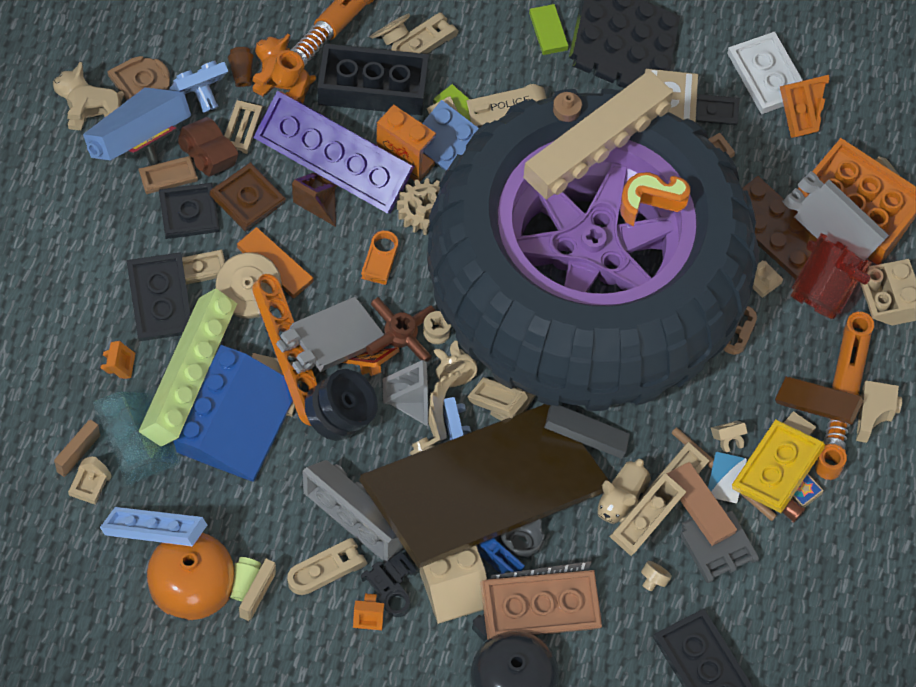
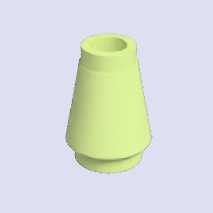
[230,557,261,601]

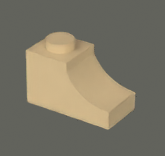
[856,381,902,443]

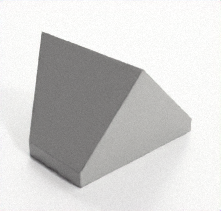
[382,360,428,426]

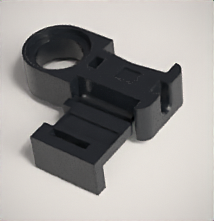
[361,551,418,617]

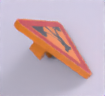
[342,347,399,376]

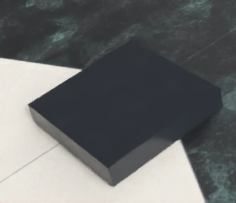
[159,183,219,239]

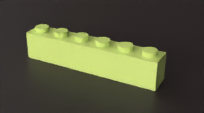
[138,288,238,446]

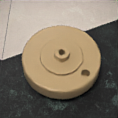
[215,252,282,319]

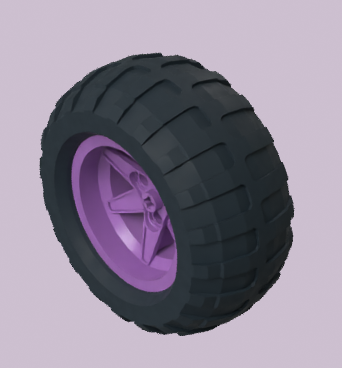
[427,89,759,411]

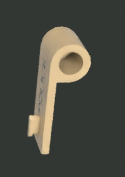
[467,84,547,128]

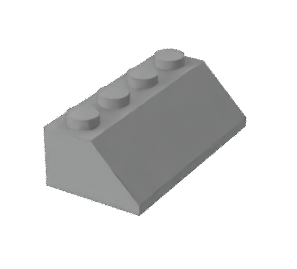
[303,460,404,563]

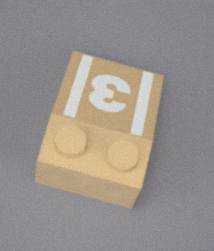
[645,69,698,122]

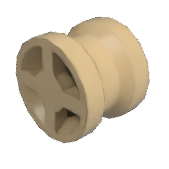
[423,311,451,344]

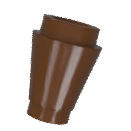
[228,47,254,87]

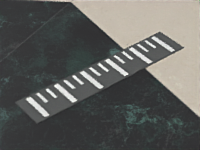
[491,561,591,579]

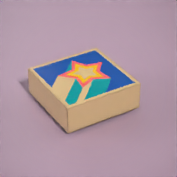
[792,474,824,508]

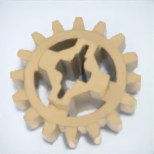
[397,178,440,235]

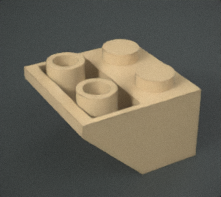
[856,259,916,325]

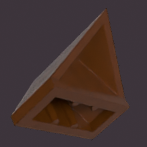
[292,172,338,227]

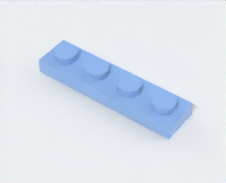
[100,507,207,546]

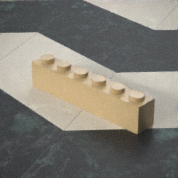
[523,70,673,200]

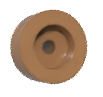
[553,92,582,122]

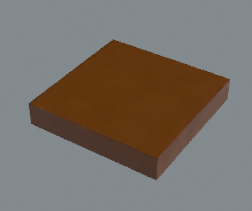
[209,162,286,232]

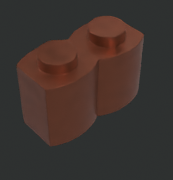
[178,117,238,177]

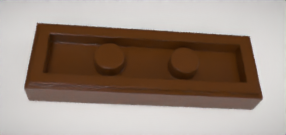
[775,376,863,425]

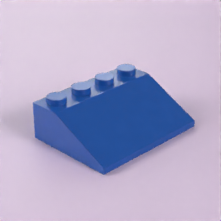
[173,345,300,482]

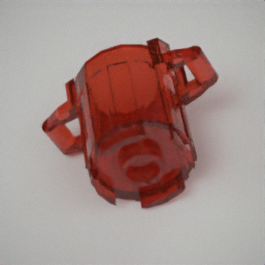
[790,233,872,319]

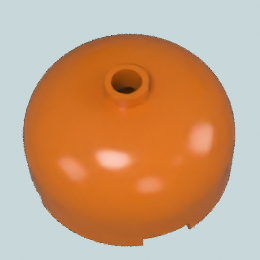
[147,533,234,620]

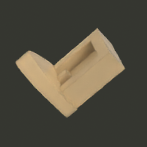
[68,457,112,505]

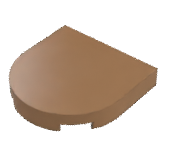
[107,56,170,101]

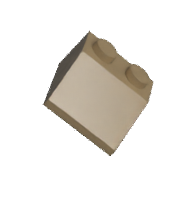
[420,545,487,624]

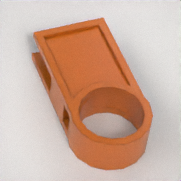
[361,231,398,285]

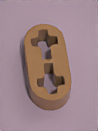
[724,306,757,355]

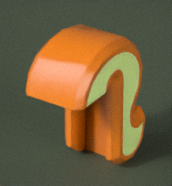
[620,172,690,227]

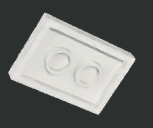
[727,32,803,114]

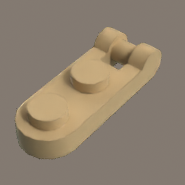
[391,13,459,54]
[287,538,367,595]

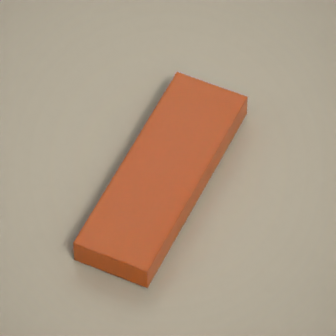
[237,227,313,299]

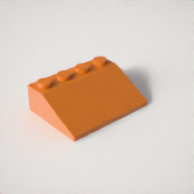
[798,138,916,265]

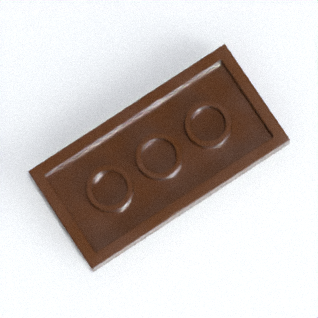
[742,176,830,280]

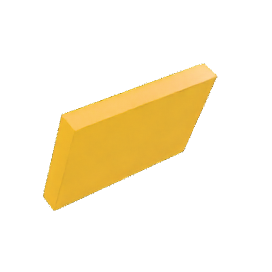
[732,419,825,513]

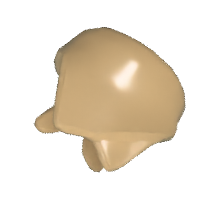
[434,341,478,387]

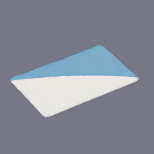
[708,452,747,503]

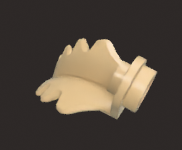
[410,371,461,455]

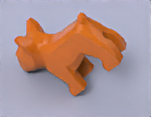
[252,33,316,104]

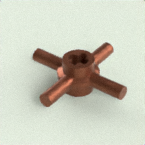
[366,297,435,363]

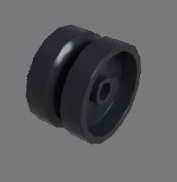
[305,369,378,441]

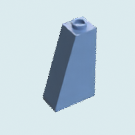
[83,87,191,160]

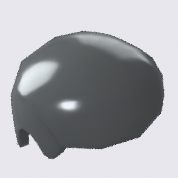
[501,519,545,557]

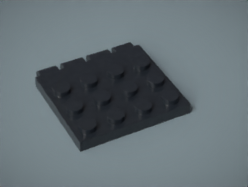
[569,0,680,89]

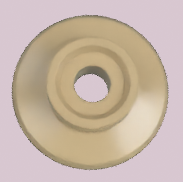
[370,13,410,45]

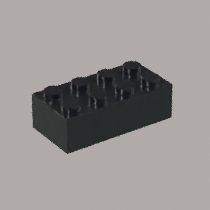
[318,43,429,116]

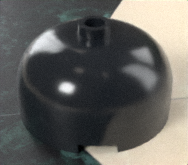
[470,631,559,687]

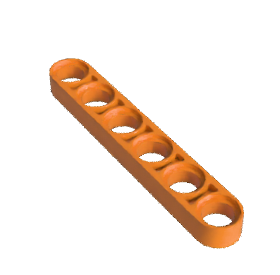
[252,274,317,426]

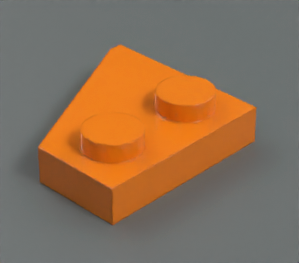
[780,75,829,138]

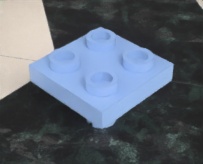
[169,61,228,113]

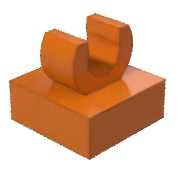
[100,341,136,379]
[353,593,384,631]

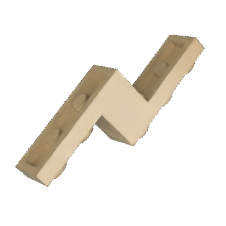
[609,442,709,556]

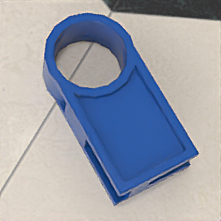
[476,538,525,574]

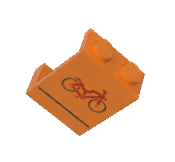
[377,104,436,182]

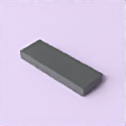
[544,405,629,459]

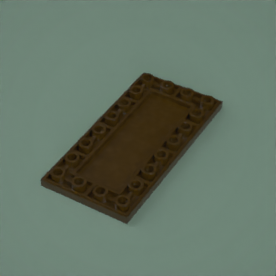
[359,404,611,569]

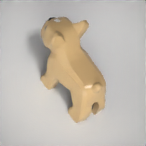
[53,62,124,130]
[598,459,651,524]

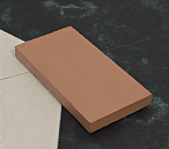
[480,570,602,640]

